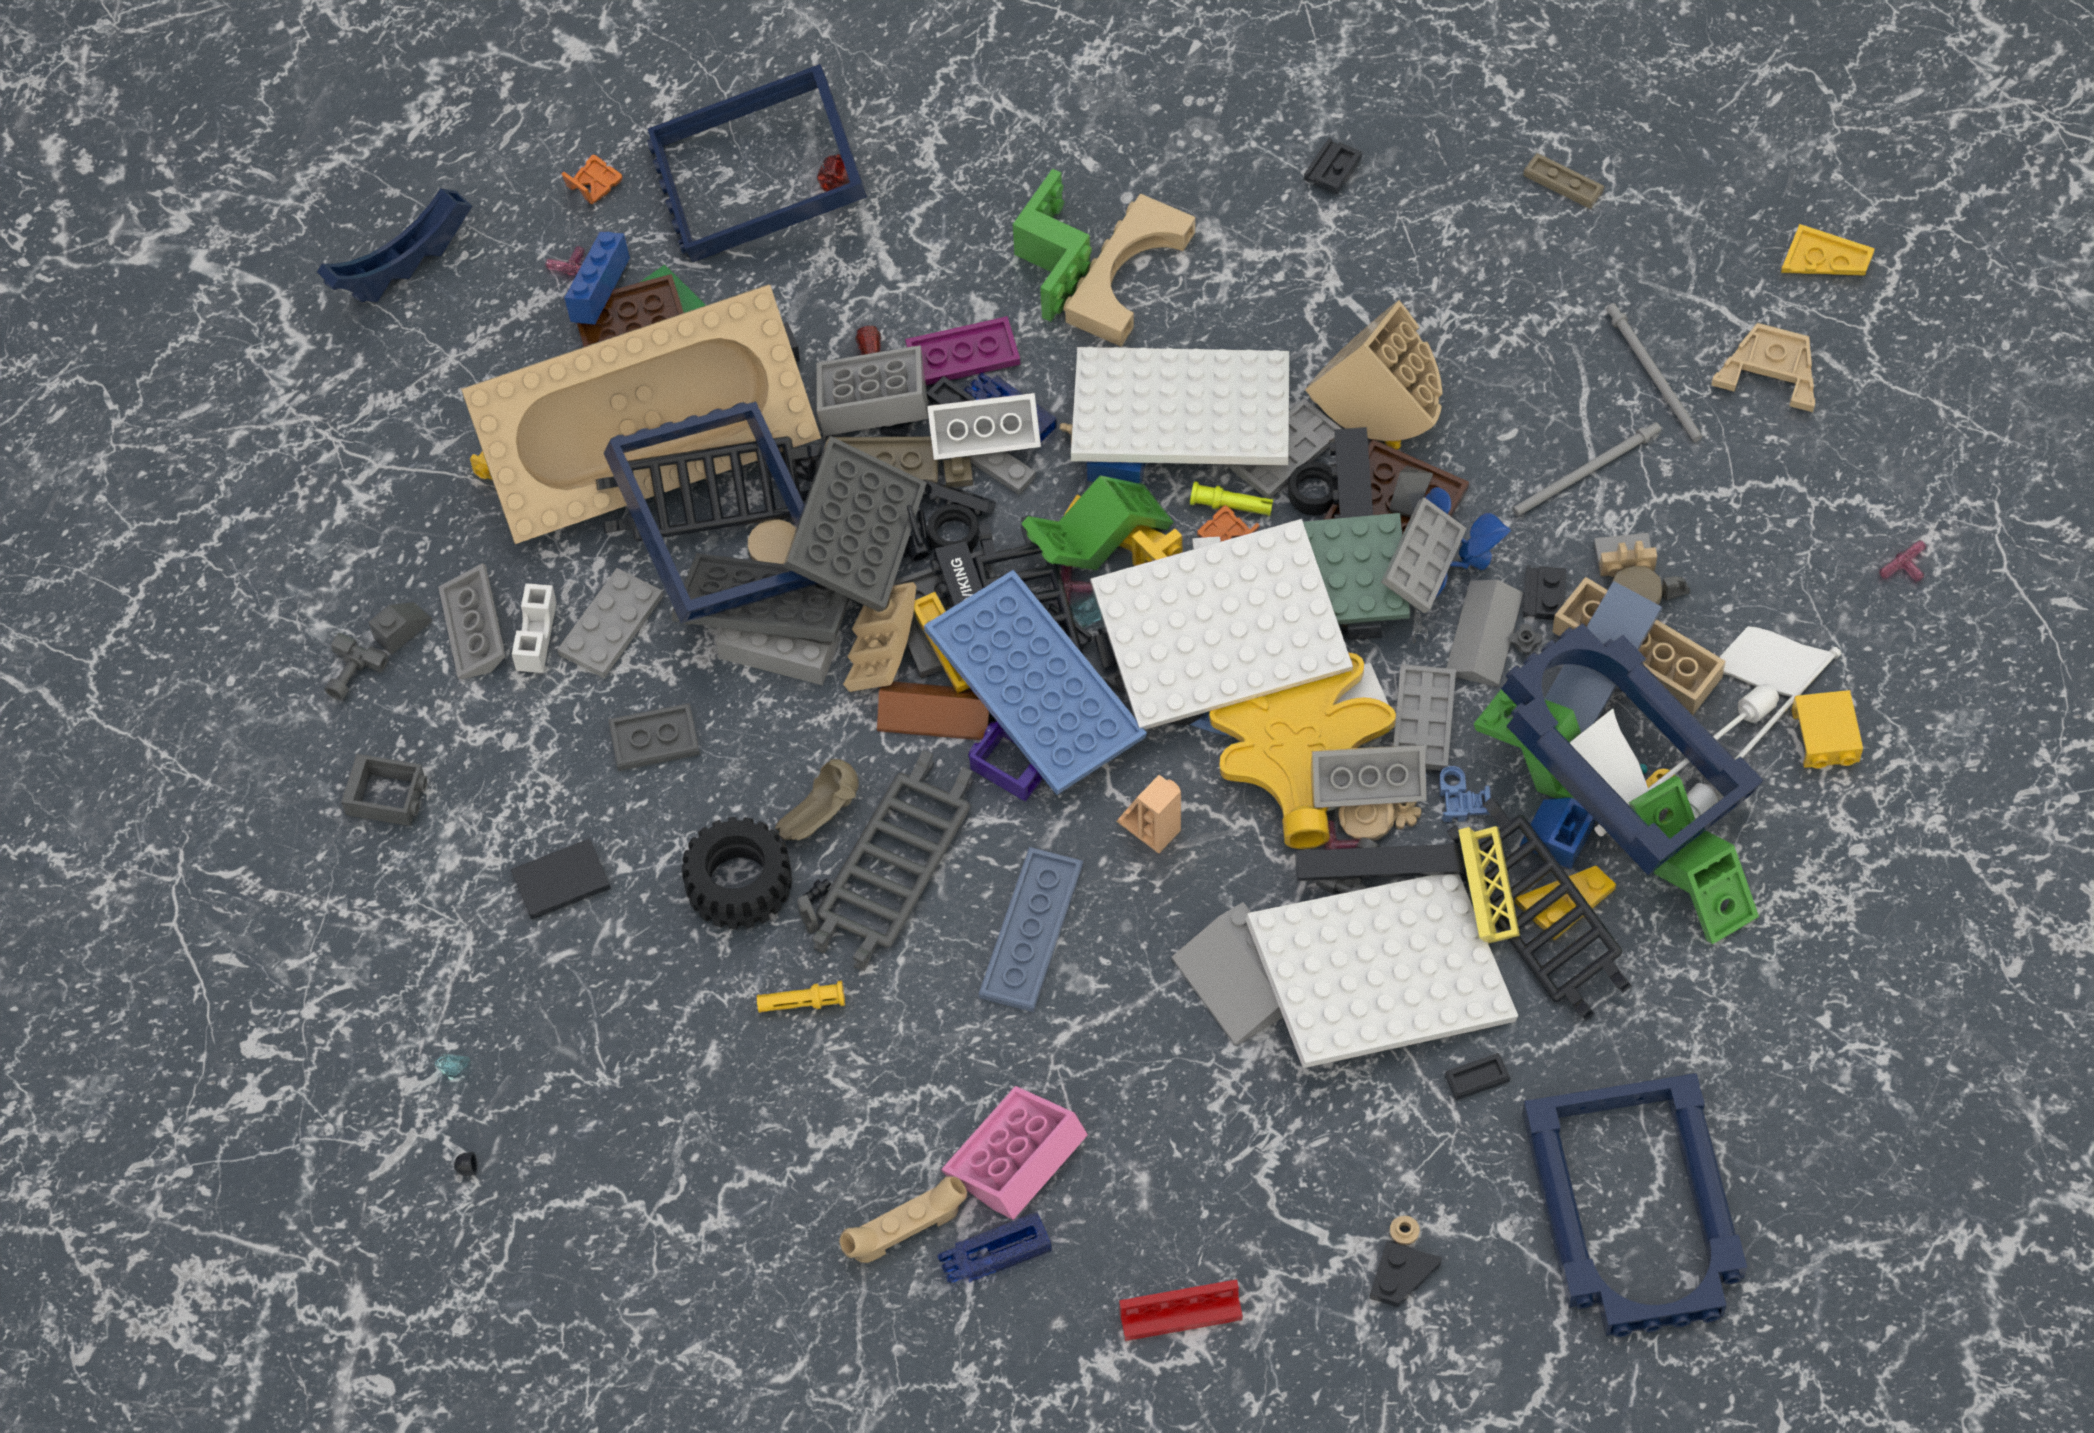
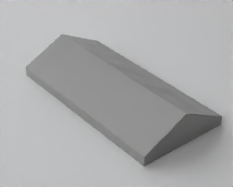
[438,563,506,679]
[1446,580,1523,687]
[1311,744,1427,808]

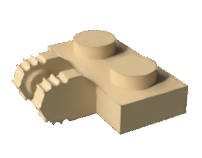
[1599,541,1657,577]

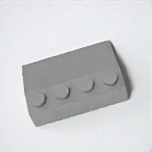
[817,345,928,436]
[1172,902,1283,1046]

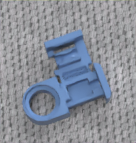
[1439,766,1491,822]

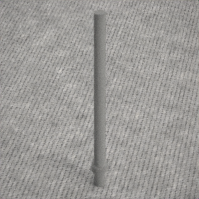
[1606,303,1703,442]
[1512,422,1661,517]

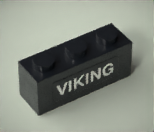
[930,541,983,611]

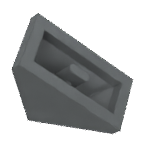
[1389,465,1433,518]

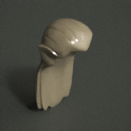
[775,759,859,841]

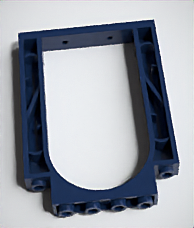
[1501,623,1764,875]
[1522,1073,1747,1337]

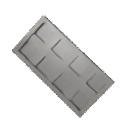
[1230,399,1342,499]
[1381,497,1467,613]
[557,568,664,678]
[1393,664,1456,771]

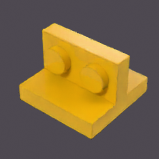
[1132,529,1183,566]

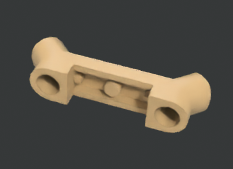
[839,1176,967,1263]

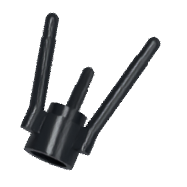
[903,505,932,562]

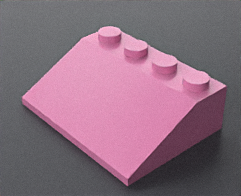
[941,1086,1088,1220]

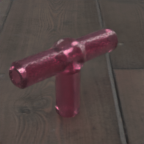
[545,246,585,275]
[1879,540,1926,582]
[1061,564,1093,605]
[1325,820,1359,850]

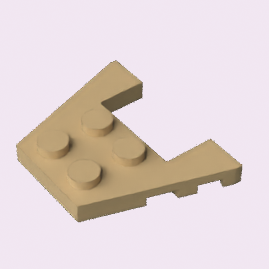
[1712,323,1815,412]

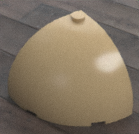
[1305,300,1442,441]

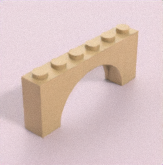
[1063,194,1195,347]

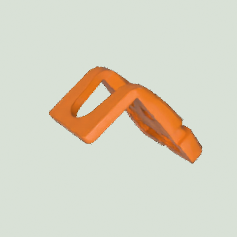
[562,155,623,204]
[1197,505,1260,542]

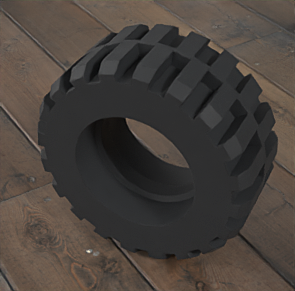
[681,817,792,930]

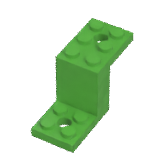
[1013,169,1092,322]
[1021,476,1174,570]
[1474,689,1581,799]
[1628,776,1759,944]

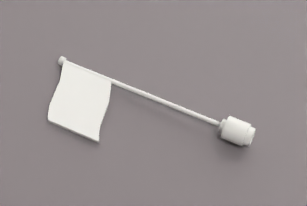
[1687,626,1841,819]
[1570,684,1779,836]

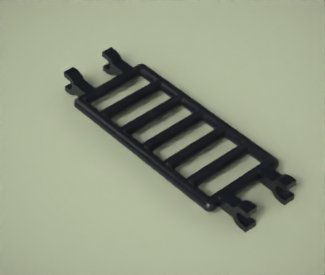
[595,436,823,541]
[973,515,1084,655]
[1447,797,1632,1020]

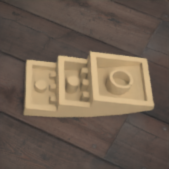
[843,582,916,692]

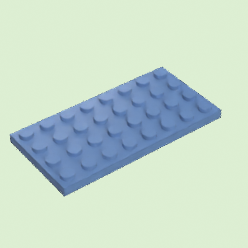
[924,570,1147,795]

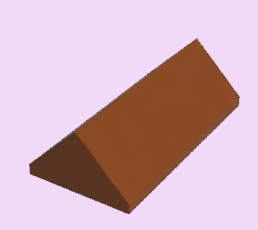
[877,681,991,740]

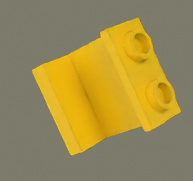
[1791,690,1863,769]

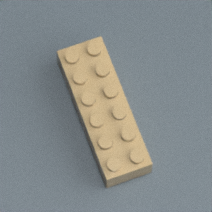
[1552,577,1726,715]

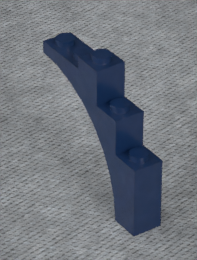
[317,188,473,303]

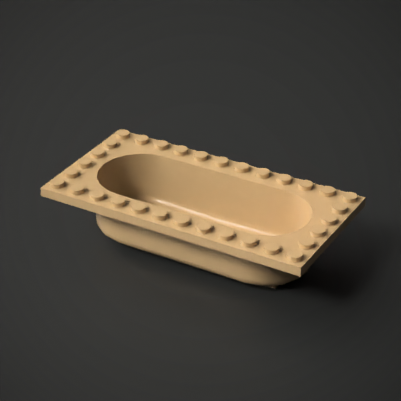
[461,284,821,544]

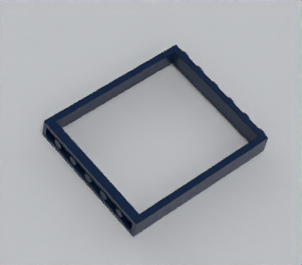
[647,64,867,263]
[603,401,819,623]

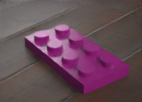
[905,316,1021,386]

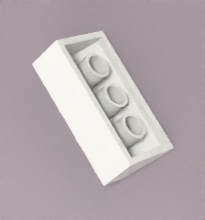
[927,393,1041,460]

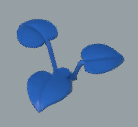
[1425,487,1511,597]

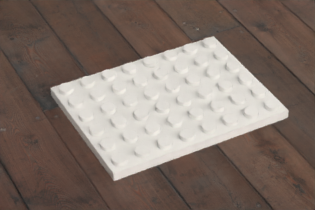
[1071,347,1289,465]
[1091,519,1353,730]
[1245,874,1518,1068]

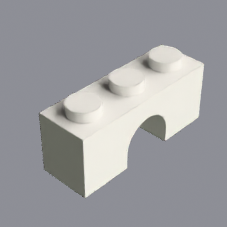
[512,583,557,673]

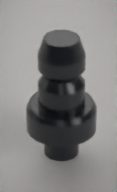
[803,878,832,903]

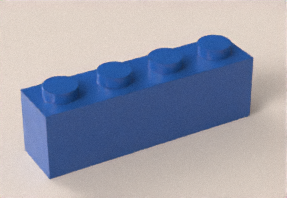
[564,232,630,324]

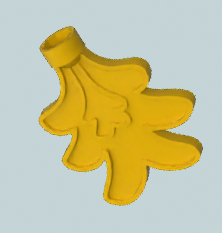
[1209,652,1396,849]

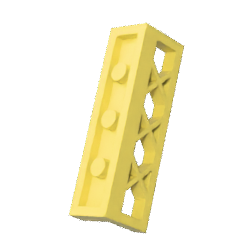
[1458,826,1520,944]

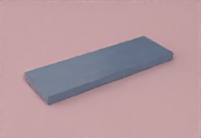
[1544,581,1663,733]
[979,847,1083,1013]

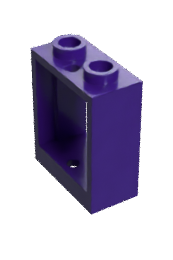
[968,721,1043,802]

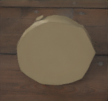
[1612,566,1662,604]

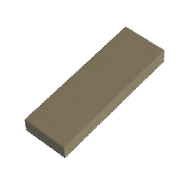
[1523,153,1604,209]

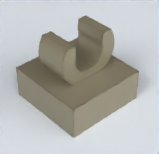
[943,457,973,487]

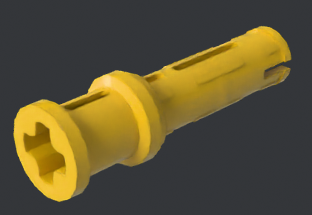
[757,980,845,1013]

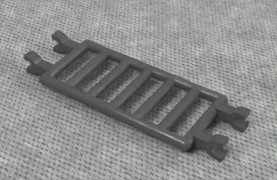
[812,750,974,971]

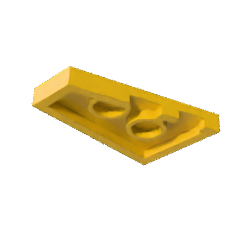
[1781,224,1875,275]
[1514,866,1616,940]

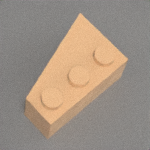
[1116,775,1181,853]

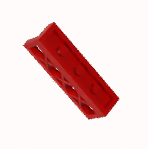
[1119,1279,1243,1341]

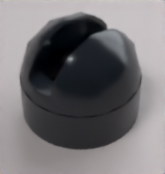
[454,1152,478,1176]

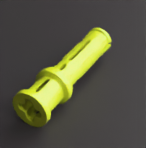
[1190,481,1273,516]

